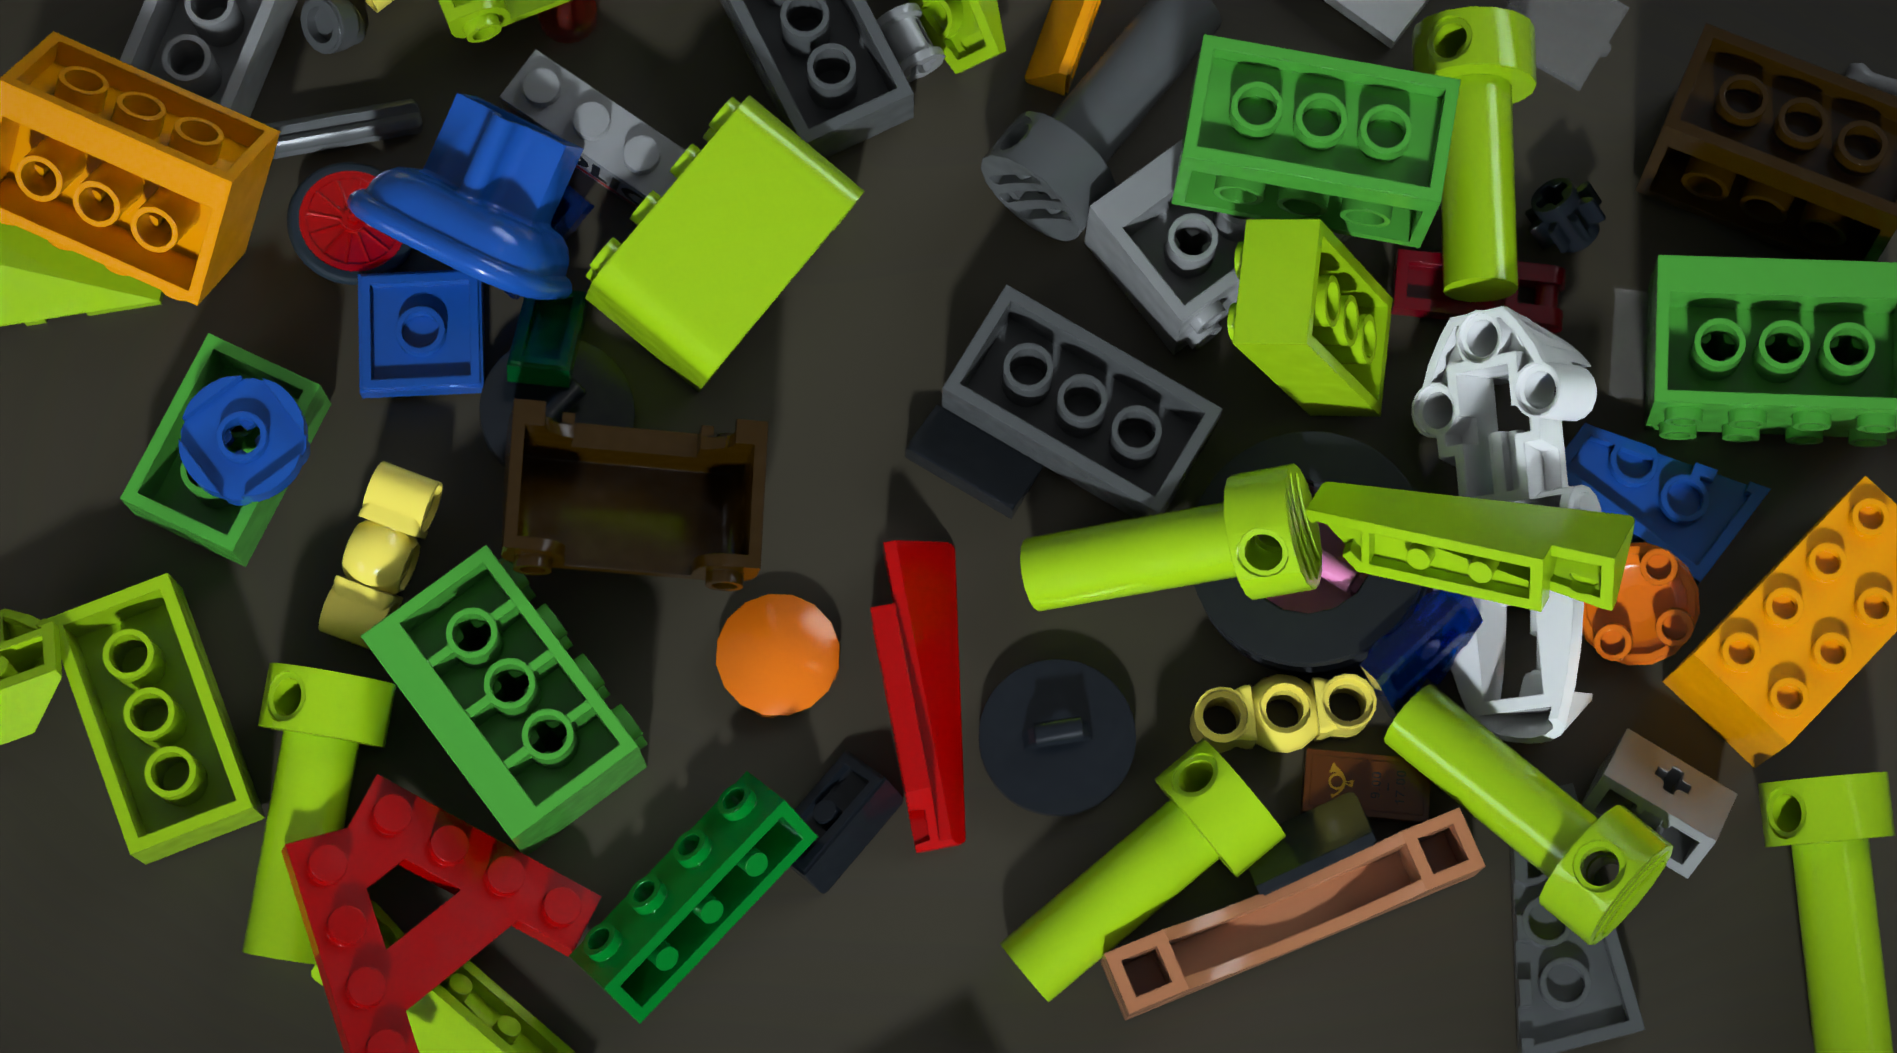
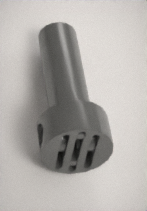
[981,0,1222,242]

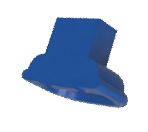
[347,93,584,300]

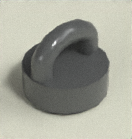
[300,0,366,54]

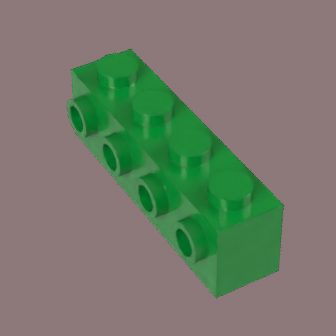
[569,771,818,1024]

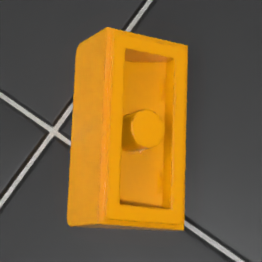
[1025,0,1102,96]

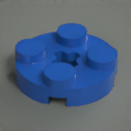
[179,375,310,506]

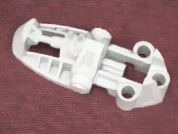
[1411,306,1602,744]

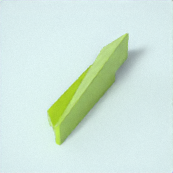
[1306,482,1635,612]
[311,901,575,1053]

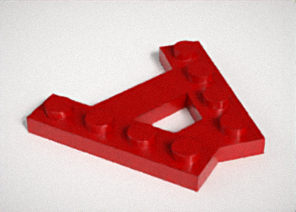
[281,774,602,1053]

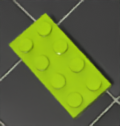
[1227,219,1393,417]
[47,573,265,865]

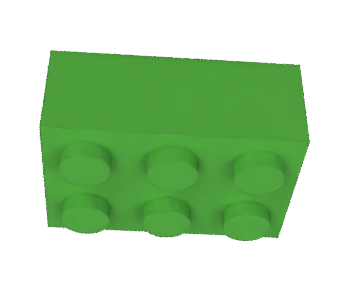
[120,333,331,567]

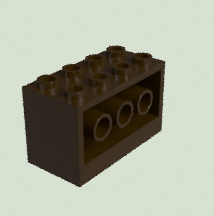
[1635,23,1897,262]

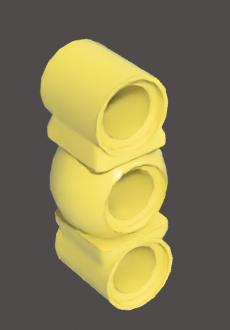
[319,461,443,650]
[1190,673,1377,753]

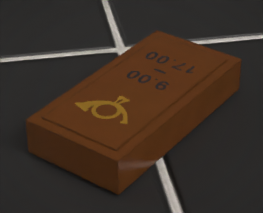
[1300,748,1431,824]

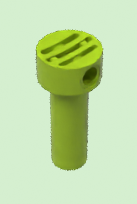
[1412,6,1537,302]
[1020,463,1322,611]
[242,663,396,965]
[1384,684,1673,945]
[1000,738,1286,1002]
[1758,772,1895,1053]

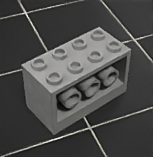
[1084,139,1352,355]

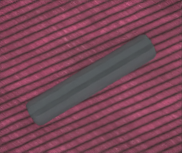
[265,98,423,159]

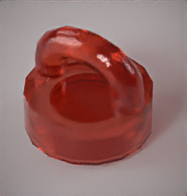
[537,0,598,43]

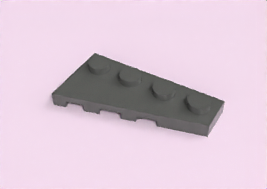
[1510,783,1646,1053]

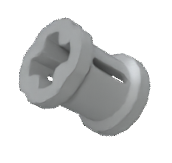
[876,3,945,83]

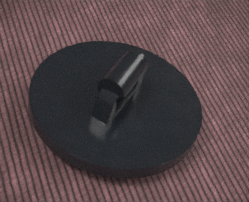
[479,340,635,467]
[978,659,1136,817]

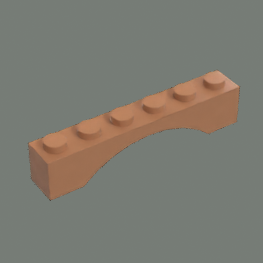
[1100,807,1486,1021]

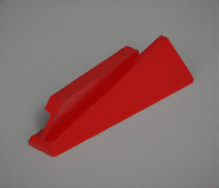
[870,540,966,854]

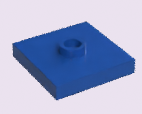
[358,270,486,399]

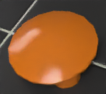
[1582,542,1700,665]
[716,594,840,718]

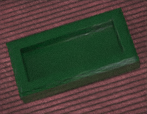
[507,290,588,388]

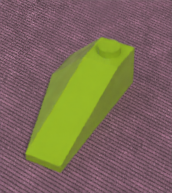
[0,223,164,327]

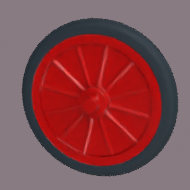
[287,162,413,285]

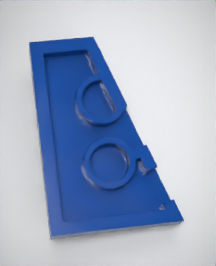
[1565,423,1771,586]

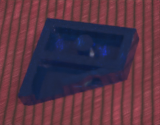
[1360,590,1483,720]

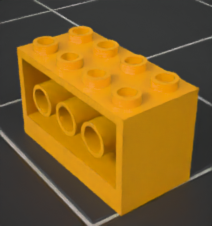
[0,31,280,306]
[1662,475,1897,768]

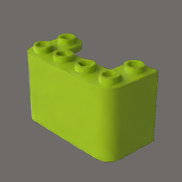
[585,95,865,392]

